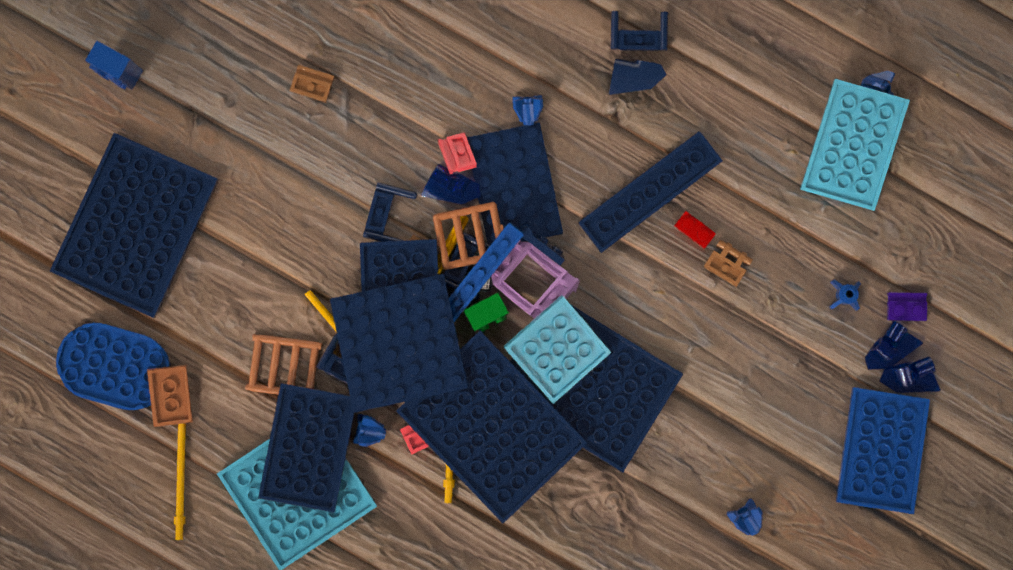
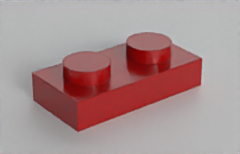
[674,211,716,249]

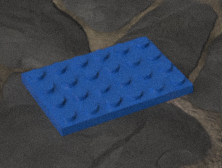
[836,387,930,514]

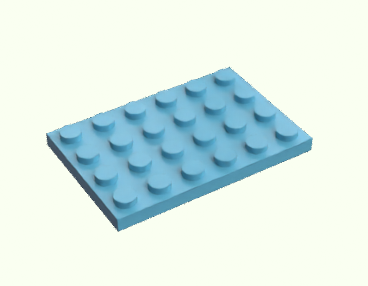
[800,79,910,211]

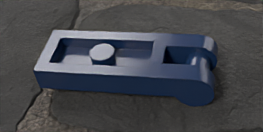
[519,222,565,265]

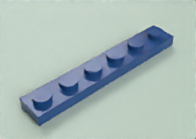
[449,222,525,322]

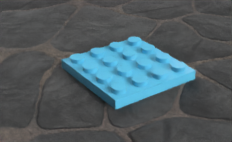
[503,295,611,404]

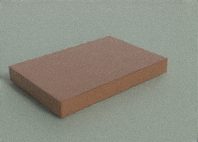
[147,365,193,427]

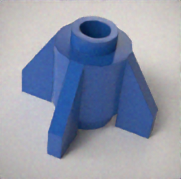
[861,70,895,95]
[512,95,543,125]
[829,279,861,311]
[353,414,386,447]
[727,498,763,536]

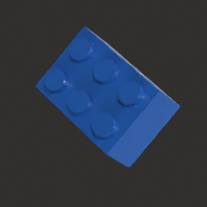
[85,40,144,90]

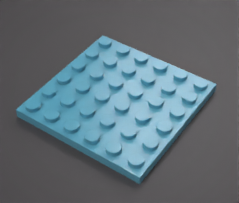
[217,439,377,570]

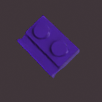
[887,292,927,321]

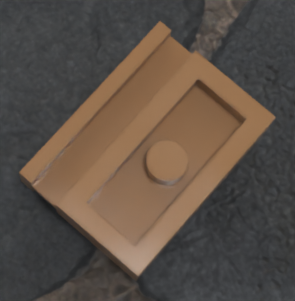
[289,65,335,103]

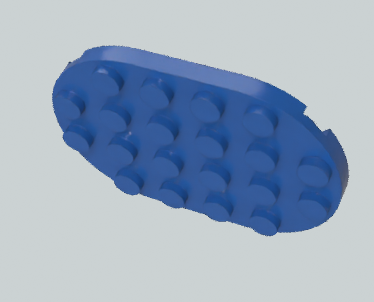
[56,323,171,410]

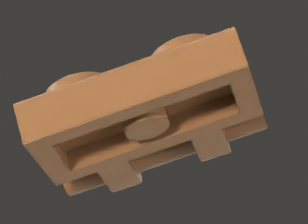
[703,240,753,287]

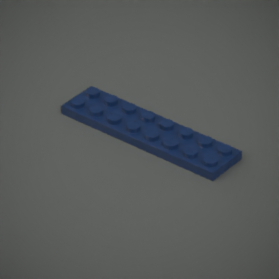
[578,131,723,253]

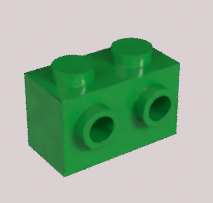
[464,293,509,332]

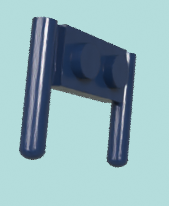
[363,182,418,242]
[444,232,491,300]

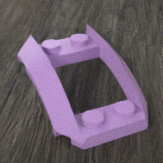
[491,240,579,319]

